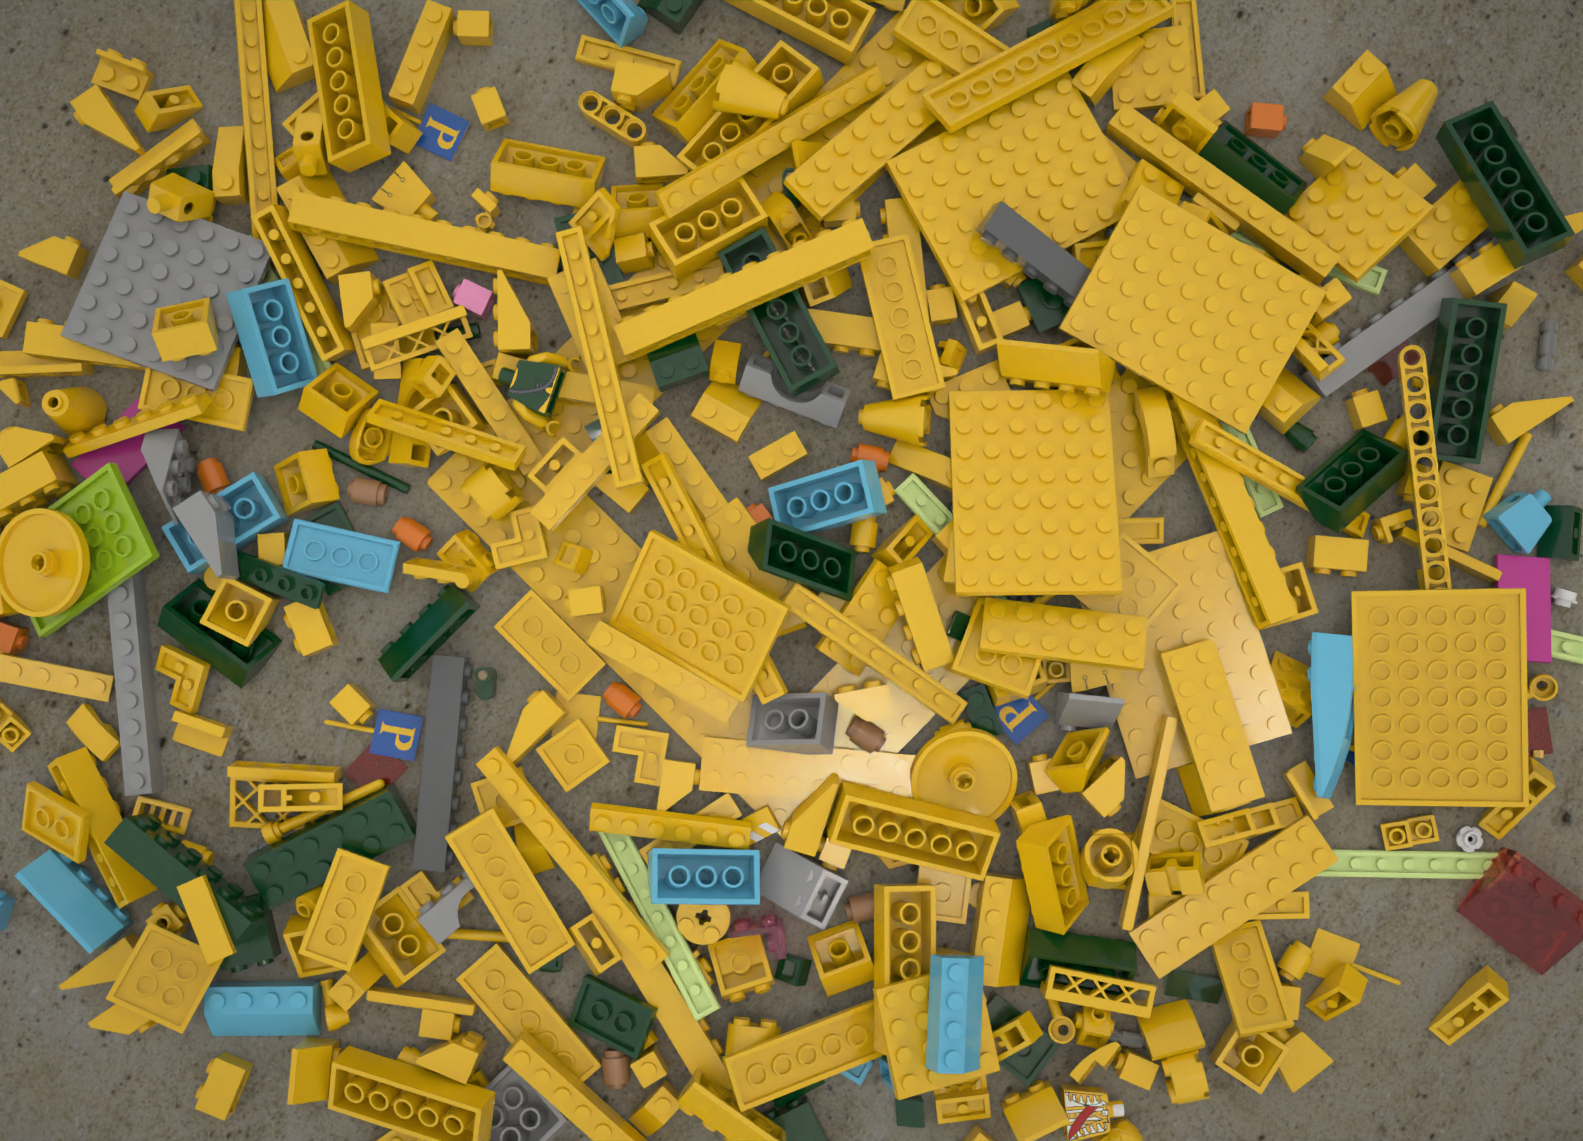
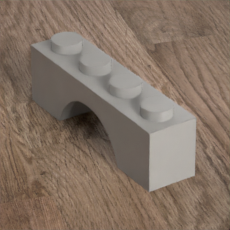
[738,352,851,428]
[417,870,475,945]

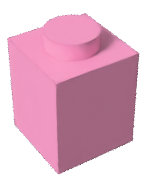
[452,279,497,320]

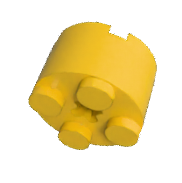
[461,462,524,521]
[1079,828,1139,889]
[676,904,731,945]
[725,1016,782,1056]
[1160,1049,1210,1105]

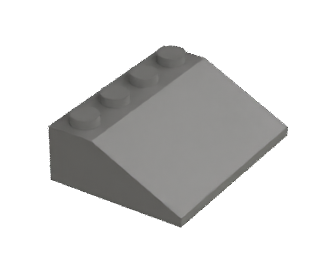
[485,1065,572,1141]

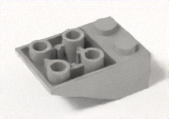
[141,429,196,525]
[760,842,848,930]

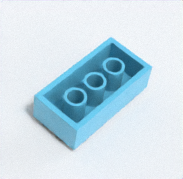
[226,278,318,398]
[768,459,887,534]
[161,472,290,574]

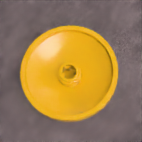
[0,508,90,617]
[910,727,1017,820]

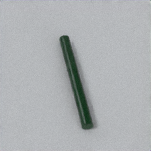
[312,440,411,495]

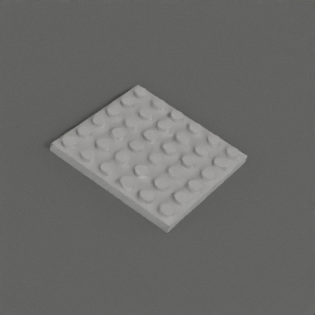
[61,191,272,392]

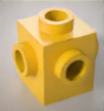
[145,901,191,937]
[1073,1006,1114,1049]

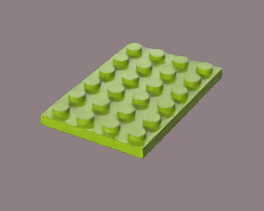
[30,463,160,637]

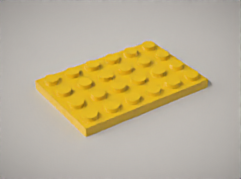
[609,530,792,702]

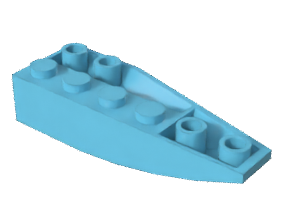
[1307,632,1355,799]

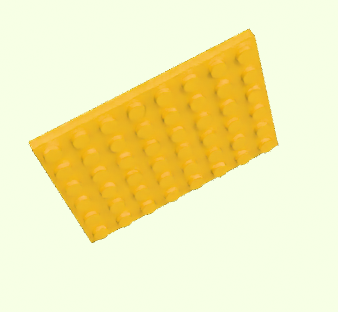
[885,72,1129,303]
[1058,185,1326,434]
[948,390,1122,596]
[1079,531,1292,779]
[1351,588,1529,807]

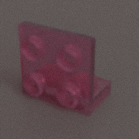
[728,914,787,960]

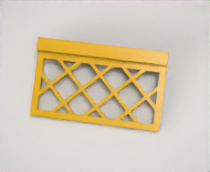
[227,760,342,831]

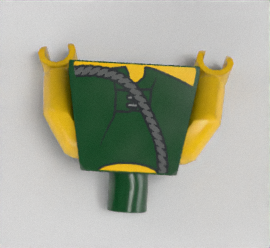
[498,352,581,436]

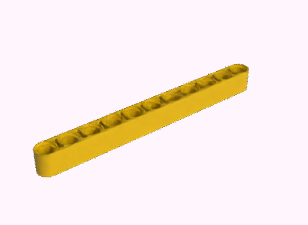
[1397,345,1452,589]

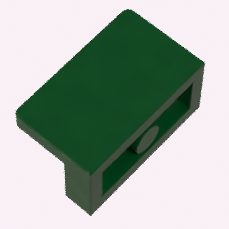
[1537,505,1583,561]

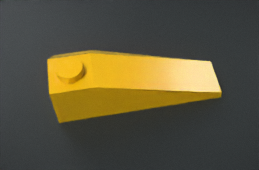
[262,0,315,94]

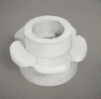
[1550,588,1578,608]
[1456,826,1483,852]

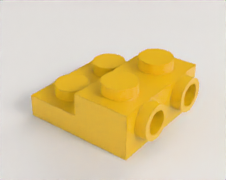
[1152,89,1219,154]
[707,929,776,1003]

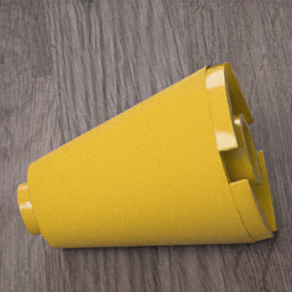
[713,58,790,119]
[1369,79,1438,151]
[42,386,108,436]
[858,394,932,447]

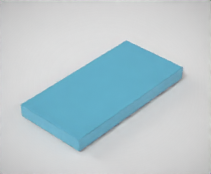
[282,518,401,594]

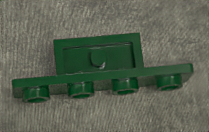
[237,549,325,609]

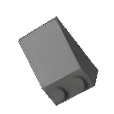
[172,490,240,580]
[746,692,838,755]
[1054,692,1124,731]

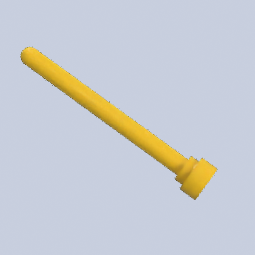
[261,779,385,845]

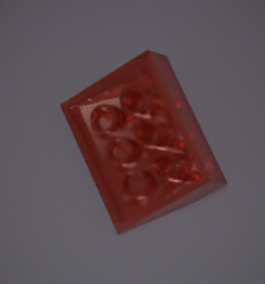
[1456,847,1583,975]

